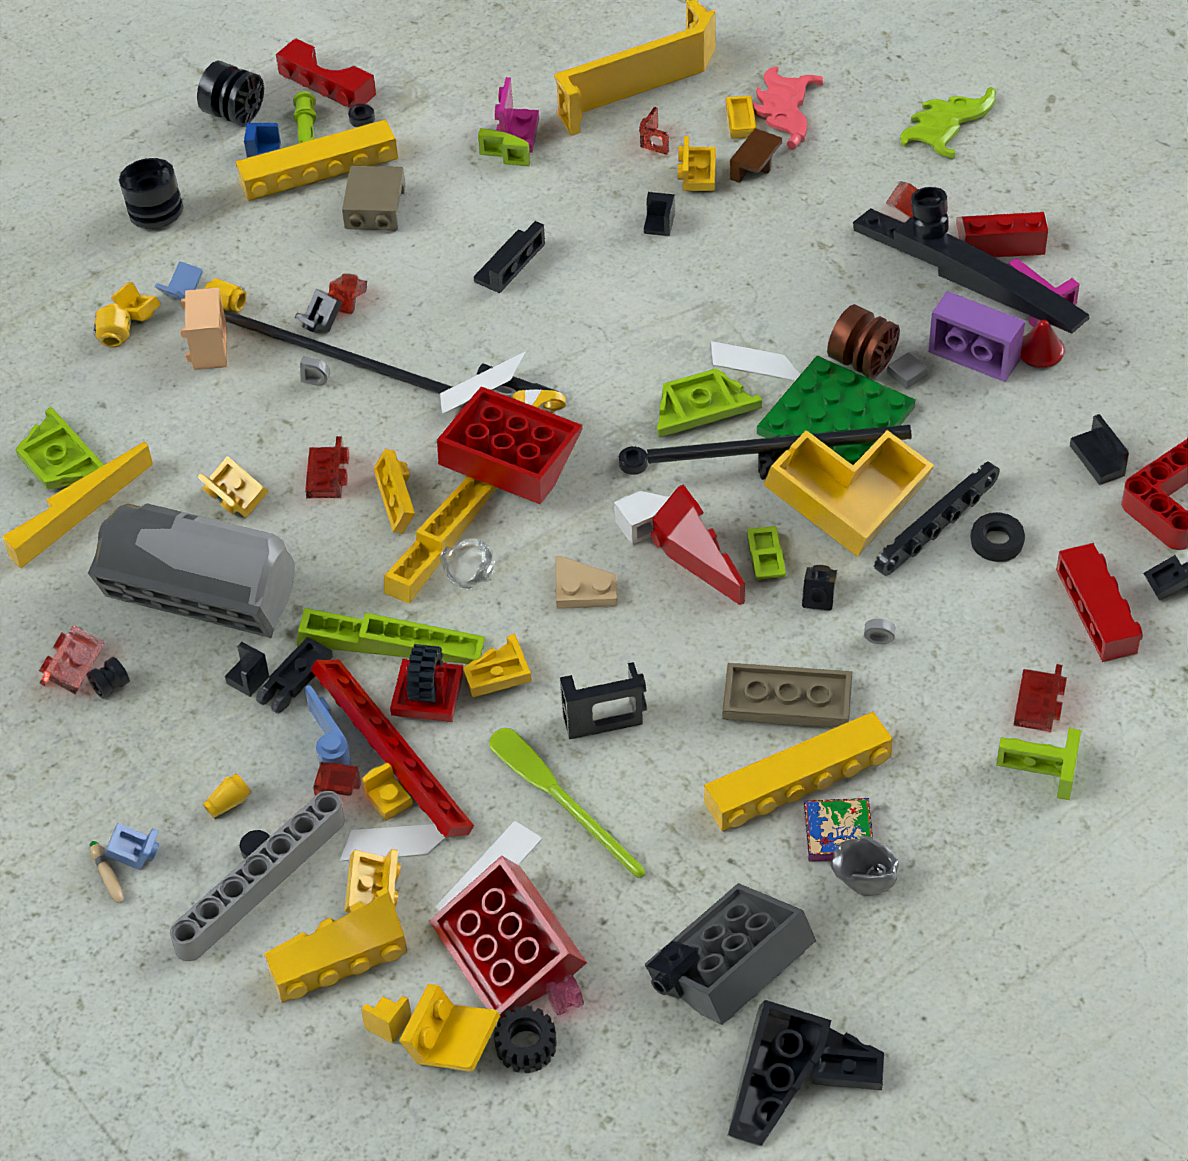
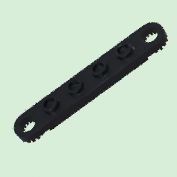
[874,461,1000,576]

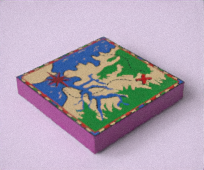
[804,798,873,861]

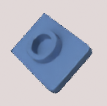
[155,261,203,301]

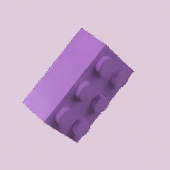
[928,291,1025,382]

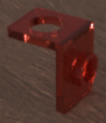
[639,107,669,155]

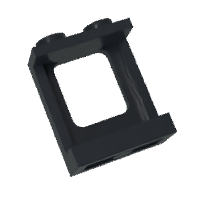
[560,662,647,740]

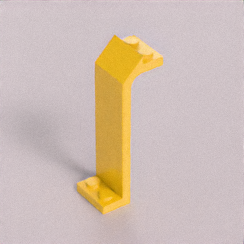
[554,0,716,136]

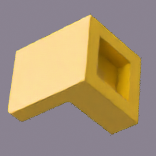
[361,996,412,1044]

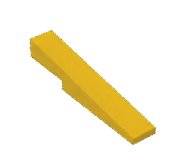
[2,441,153,569]
[384,476,497,604]

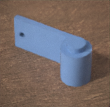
[305,685,352,781]

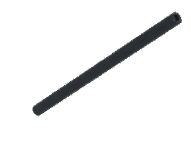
[647,425,912,464]

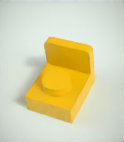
[362,763,412,821]

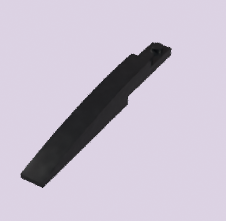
[853,208,1090,334]

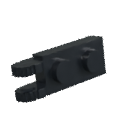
[256,637,333,714]

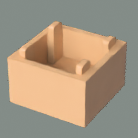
[181,287,227,370]

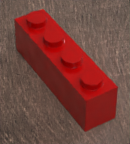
[1056,543,1143,662]

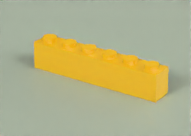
[235,119,398,201]
[704,711,893,831]

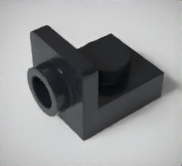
[1143,555,1188,601]

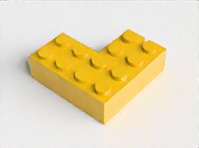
[764,430,934,557]

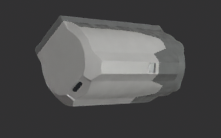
[88,503,295,638]

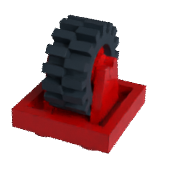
[390,644,464,722]

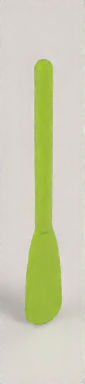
[489,728,646,878]

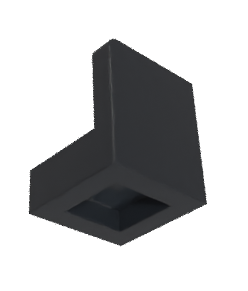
[643,192,675,236]
[225,642,270,697]

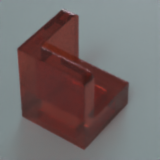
[886,181,918,218]
[313,762,361,796]

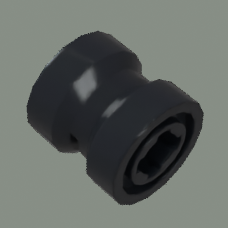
[86,657,130,699]

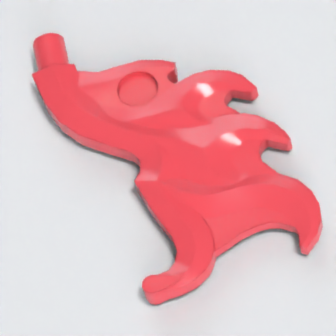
[753,66,823,150]

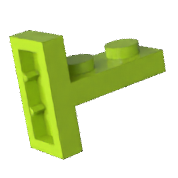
[996,728,1081,800]

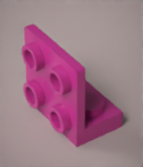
[494,77,540,153]

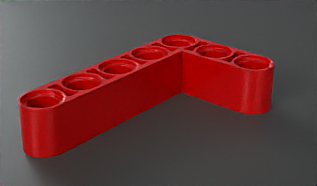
[1121,438,1188,550]

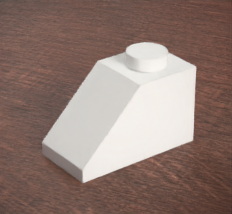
[614,491,669,545]

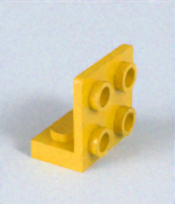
[399,984,500,1071]

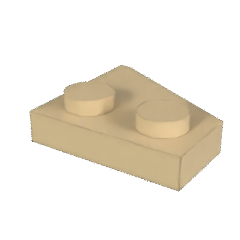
[555,556,617,608]

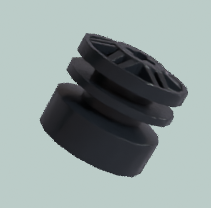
[197,60,264,126]
[119,158,184,229]

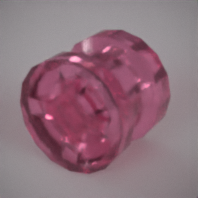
[545,974,584,1016]

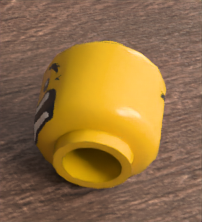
[93,304,131,347]

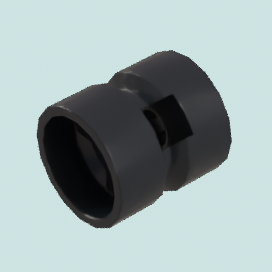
[911,187,949,240]

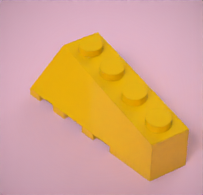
[264,886,407,1002]

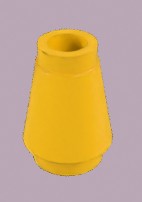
[202,773,252,819]

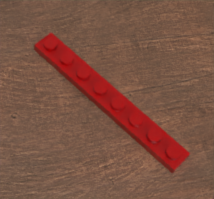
[311,659,474,838]

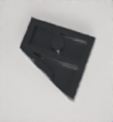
[812,1028,884,1090]

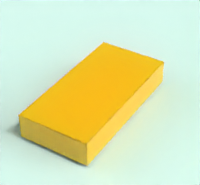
[725,95,757,139]

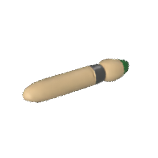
[89,841,123,903]

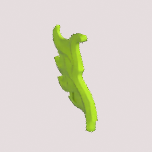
[900,87,996,159]

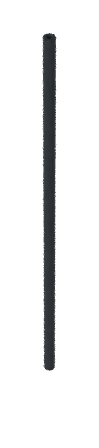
[223,309,468,403]

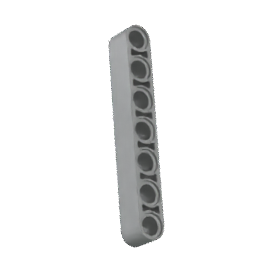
[170,791,345,961]

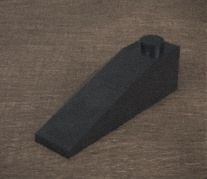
[727,1000,832,1146]

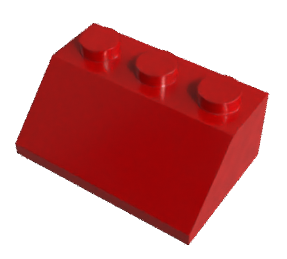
[956,212,1048,258]

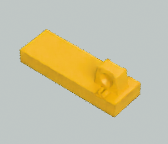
[373,449,415,534]

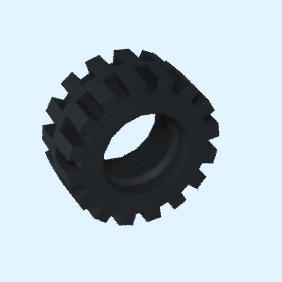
[494,1005,557,1073]

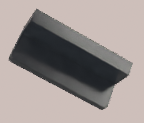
[473,221,545,294]

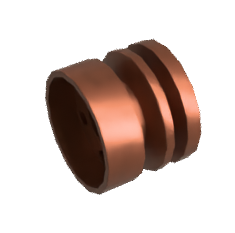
[827,304,900,378]

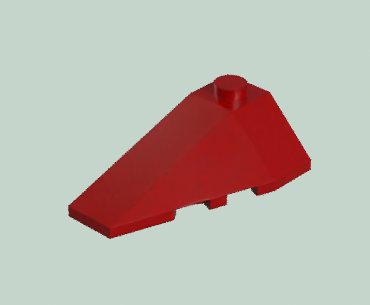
[651,484,745,605]

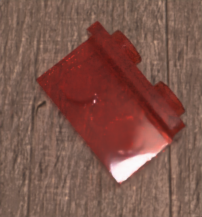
[305,436,350,499]
[39,625,105,695]
[1013,664,1067,732]

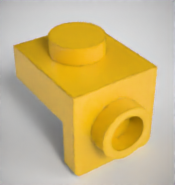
[111,282,161,322]

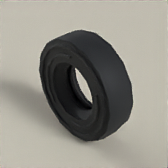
[970,512,1025,562]

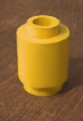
[204,278,247,312]

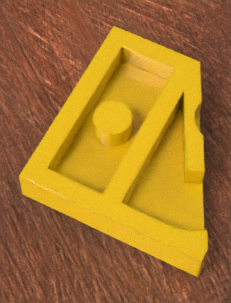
[463,633,532,698]

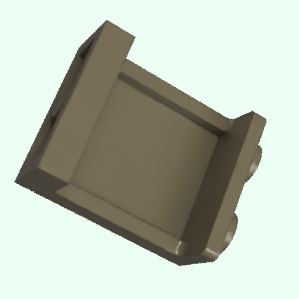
[342,166,406,231]

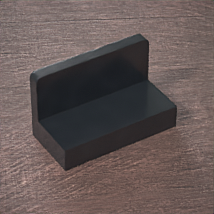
[1070,414,1129,485]

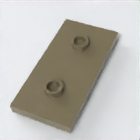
[722,663,853,727]

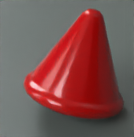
[1020,320,1065,368]

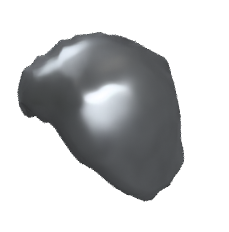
[831,835,899,896]

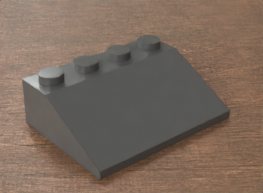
[645,883,816,1025]

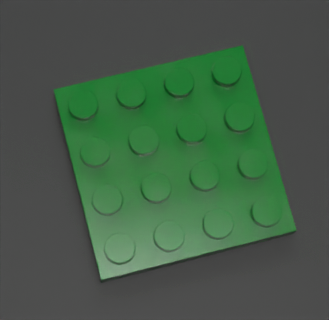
[757,355,916,465]

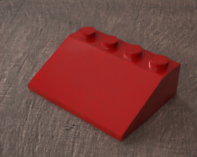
[437,386,583,505]
[429,855,587,1018]

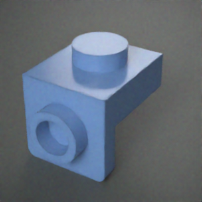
[104,823,159,870]

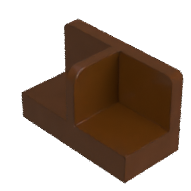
[730,128,782,183]

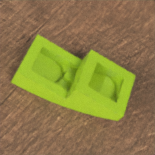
[478,128,530,166]
[746,526,786,580]

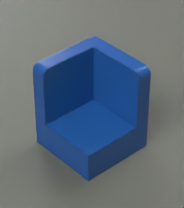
[244,123,281,158]

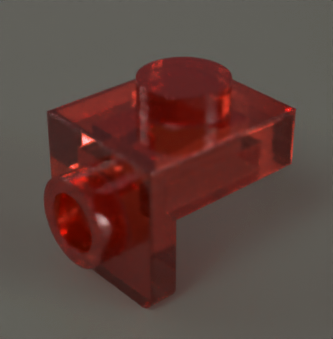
[328,273,367,314]

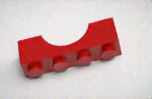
[276,38,376,108]

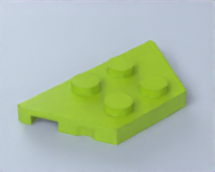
[657,368,762,437]
[16,407,104,490]

